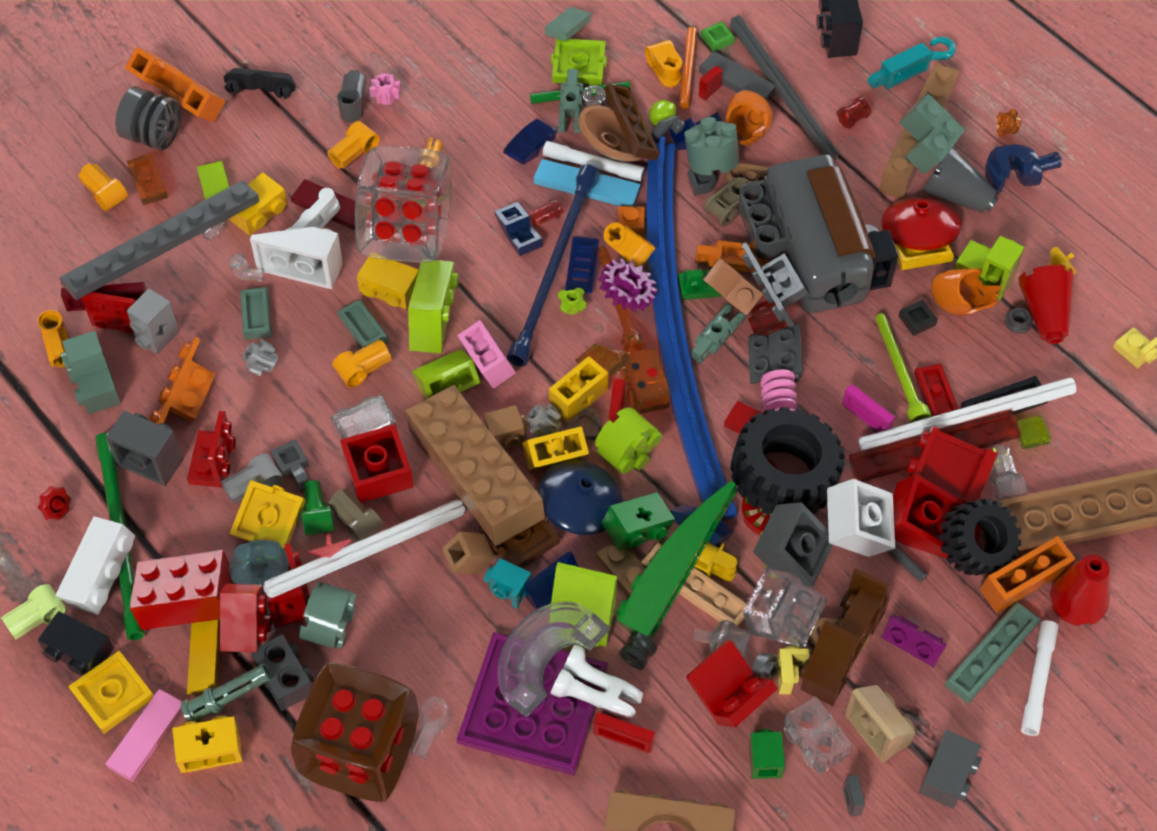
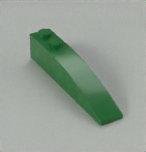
[616,481,737,640]

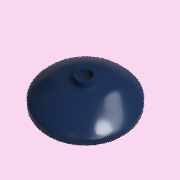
[538,460,623,535]

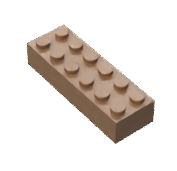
[405,385,545,546]

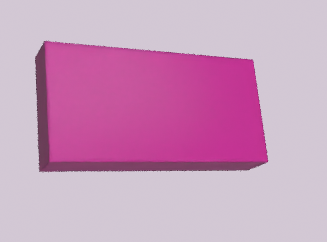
[842,384,895,432]

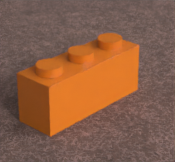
[980,536,1076,613]

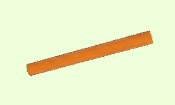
[679,27,697,109]

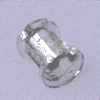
[583,85,606,109]

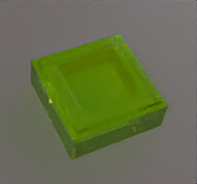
[1013,416,1051,450]

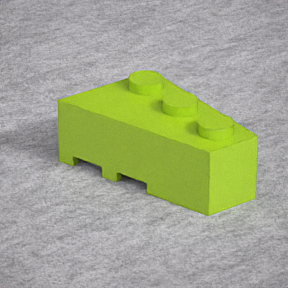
[408,259,459,354]

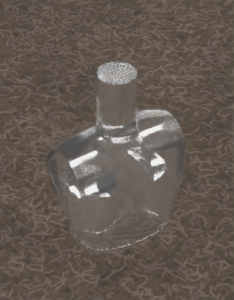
[693,620,751,660]

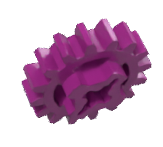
[598,259,657,312]

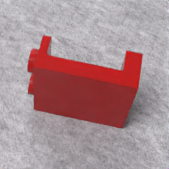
[906,426,998,503]

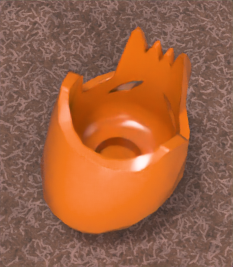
[725,90,773,146]
[931,269,1001,316]

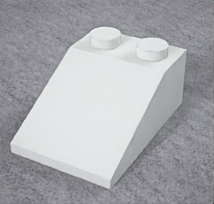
[250,227,343,289]

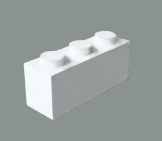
[55,516,135,615]

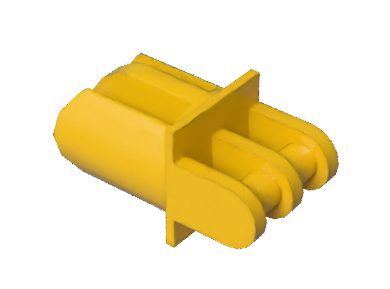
[694,542,737,582]

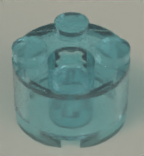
[229,540,290,608]

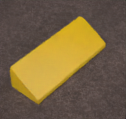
[187,619,220,695]

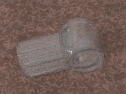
[990,445,1027,501]

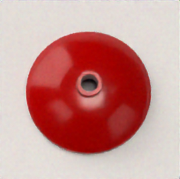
[881,196,961,251]

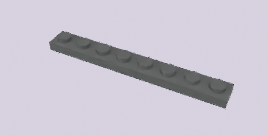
[60,180,259,300]

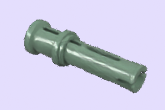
[181,663,272,723]

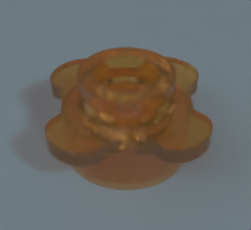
[996,109,1021,137]

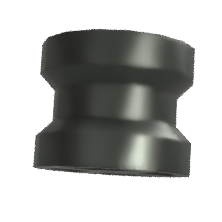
[619,632,657,670]

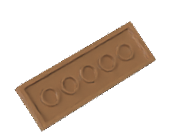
[999,468,1157,556]

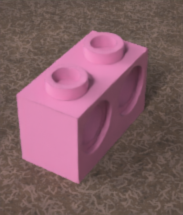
[457,320,516,389]

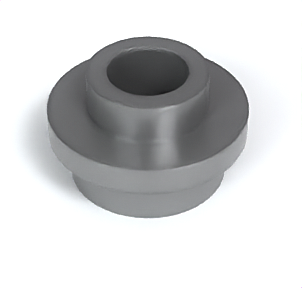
[1005,307,1033,334]
[752,653,779,679]

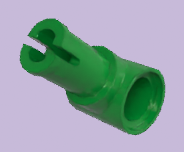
[301,480,334,536]

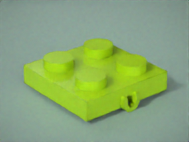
[551,39,607,85]

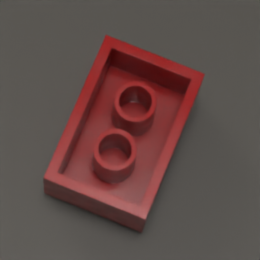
[130,550,234,630]

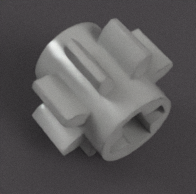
[243,339,278,376]
[527,403,562,437]

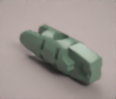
[558,69,583,133]
[692,302,747,364]

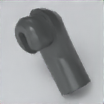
[650,115,685,143]

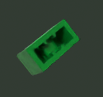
[602,492,675,550]

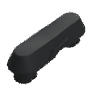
[224,68,296,99]

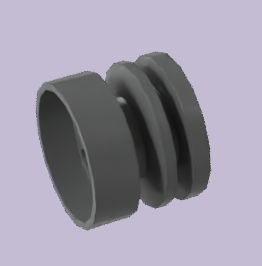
[115,86,181,151]

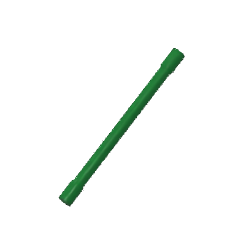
[95,433,145,640]

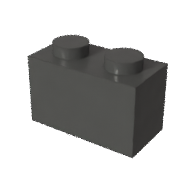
[919,730,982,809]

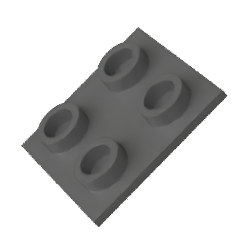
[748,324,803,384]

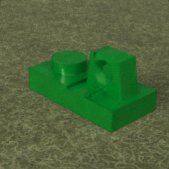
[678,269,723,300]

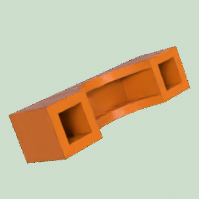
[125,46,226,123]

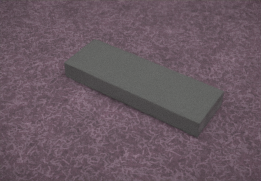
[699,51,776,101]

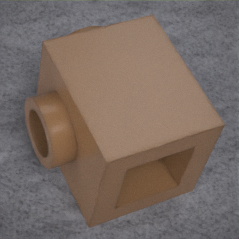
[484,405,528,448]
[442,531,495,575]

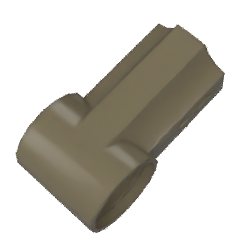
[328,488,384,542]

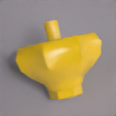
[1048,247,1076,275]

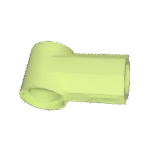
[0,584,66,640]

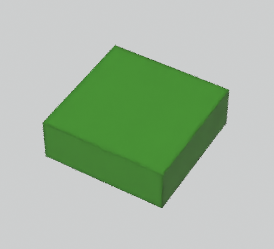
[701,21,735,52]

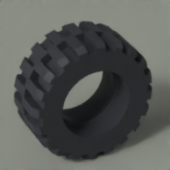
[730,407,845,516]

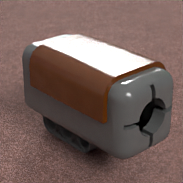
[739,155,876,313]

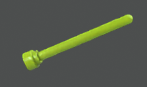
[875,313,932,423]

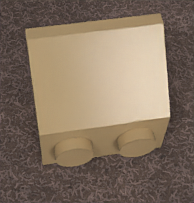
[845,685,916,763]

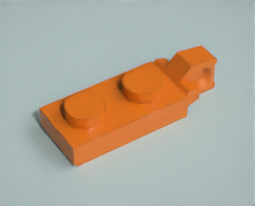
[695,240,770,272]

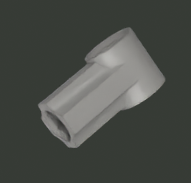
[221,453,283,504]

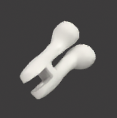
[550,644,643,720]

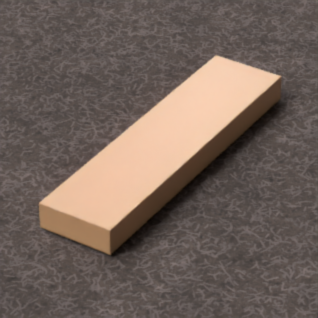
[641,542,753,633]

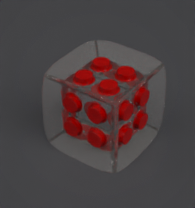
[355,146,451,263]

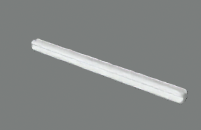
[859,378,1077,453]
[263,500,466,598]

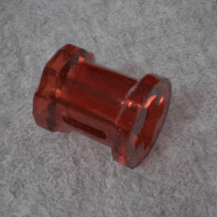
[837,97,871,129]

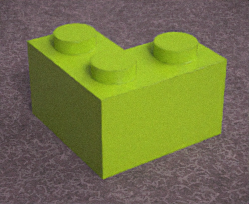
[955,236,1024,300]

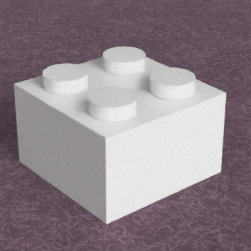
[827,479,895,557]

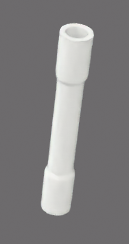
[543,141,645,182]
[1021,620,1059,736]

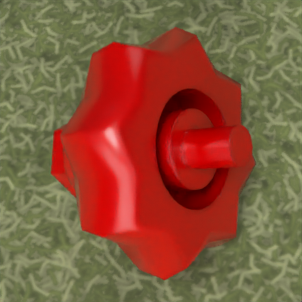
[38,486,72,521]

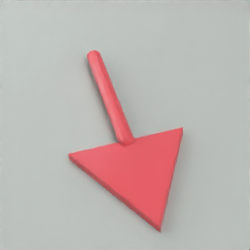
[307,532,351,558]

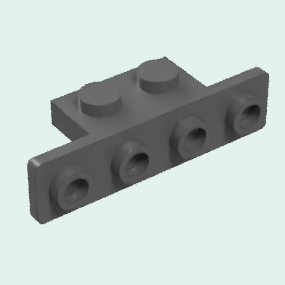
[742,242,808,327]

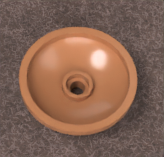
[578,105,642,162]

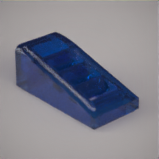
[565,236,599,294]

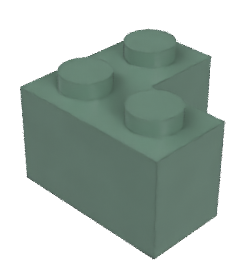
[899,93,965,174]
[60,331,121,415]

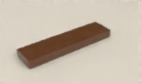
[604,84,660,161]

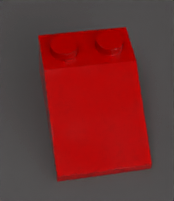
[893,474,981,558]

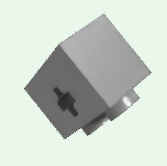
[127,288,179,354]

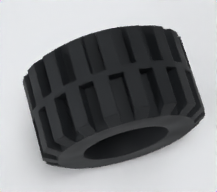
[939,499,1022,576]

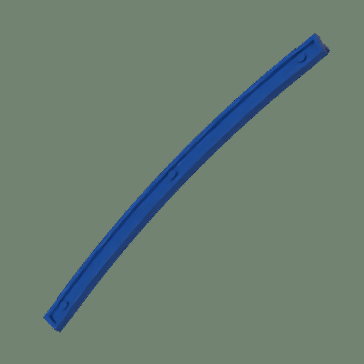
[646,136,737,521]

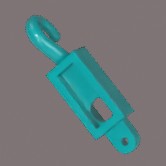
[867,37,956,89]

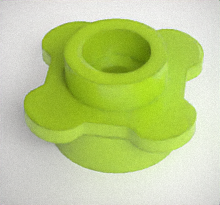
[558,288,587,315]

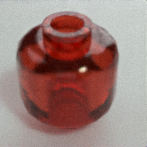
[747,300,787,336]

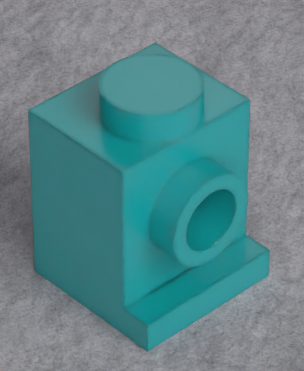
[484,558,531,609]

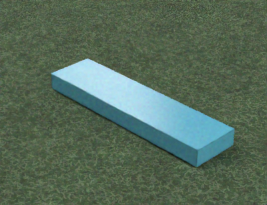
[534,159,640,207]

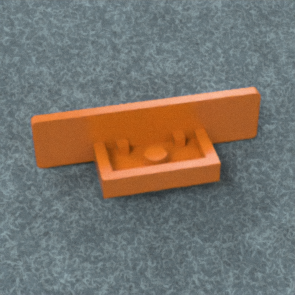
[148,336,216,425]

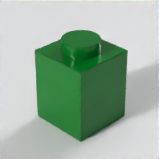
[749,729,785,779]

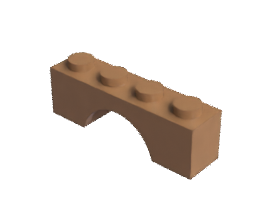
[605,790,735,831]

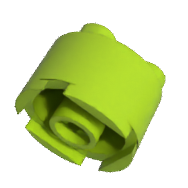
[595,407,663,474]

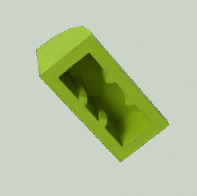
[412,349,480,399]

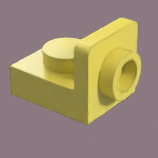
[1113,327,1157,369]
[776,646,810,694]

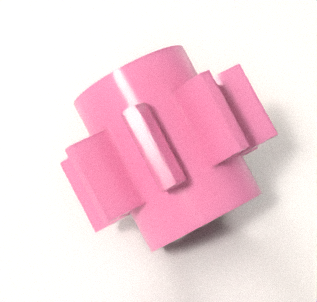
[369,73,401,105]

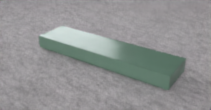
[944,601,1041,705]

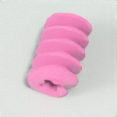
[760,369,797,415]

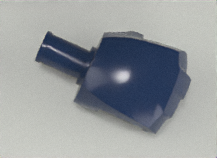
[985,144,1062,195]

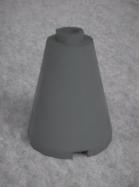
[922,147,999,213]

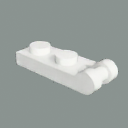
[286,188,340,230]

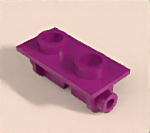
[881,614,947,667]

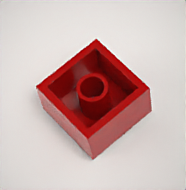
[340,424,414,503]

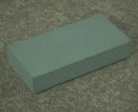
[545,7,591,41]
[240,287,272,340]
[337,299,389,349]

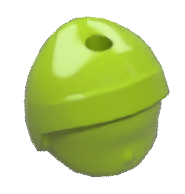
[649,100,676,126]

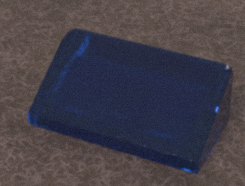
[525,551,579,612]

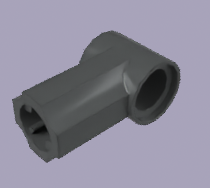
[337,70,366,123]

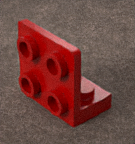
[82,292,136,334]
[187,410,236,488]
[265,543,310,628]
[686,640,778,728]

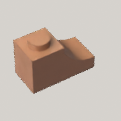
[703,258,763,316]

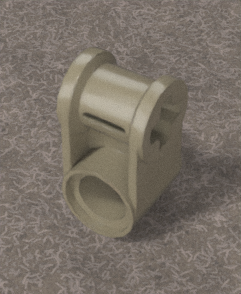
[703,177,750,227]

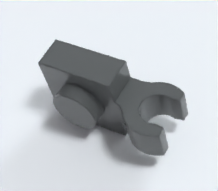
[270,439,309,492]

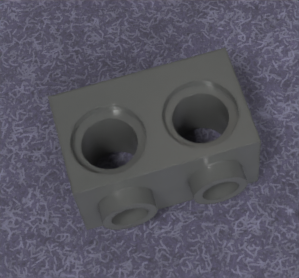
[251,634,315,711]

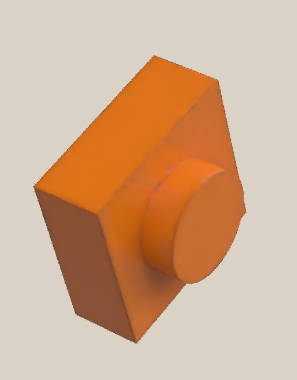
[618,206,644,234]

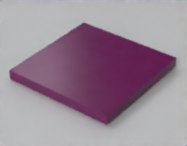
[457,632,608,776]

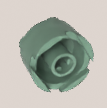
[684,117,739,175]
[299,581,357,649]

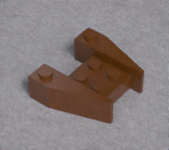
[799,568,890,706]

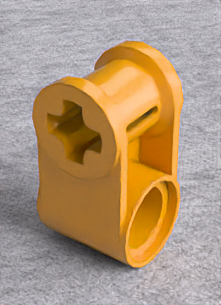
[645,39,682,88]
[603,222,656,267]

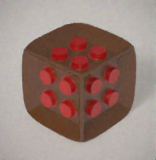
[291,663,419,802]

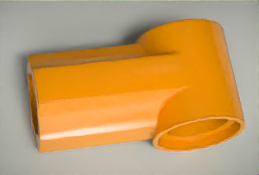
[327,121,380,169]
[78,163,128,212]
[37,310,68,368]
[332,340,392,388]

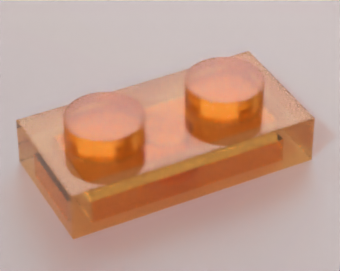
[127,153,168,205]
[575,344,630,376]

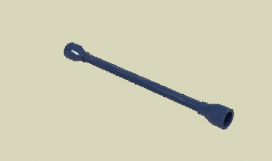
[506,164,600,367]

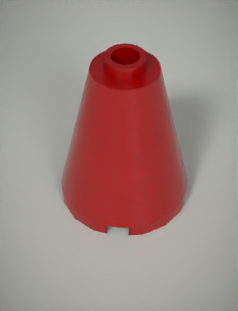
[1018,265,1074,344]
[1050,555,1110,626]

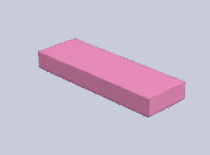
[105,689,182,782]

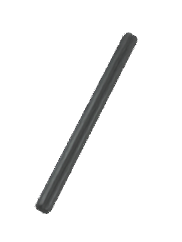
[730,15,839,160]

